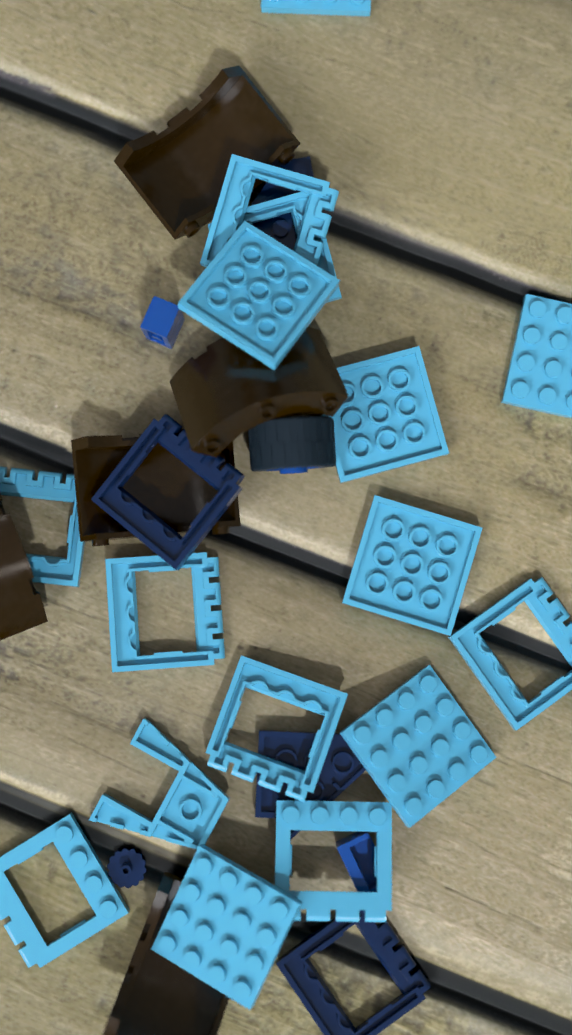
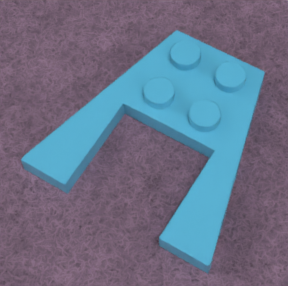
[89,718,230,849]

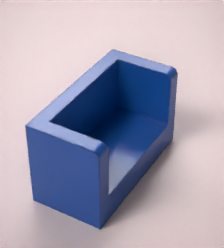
[140,296,185,349]
[336,831,393,892]

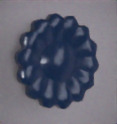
[107,848,147,888]

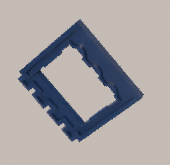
[91,414,245,571]
[275,910,431,1035]

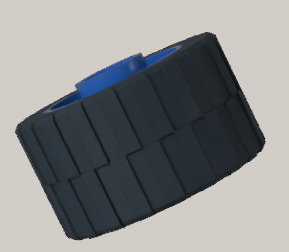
[248,416,336,474]

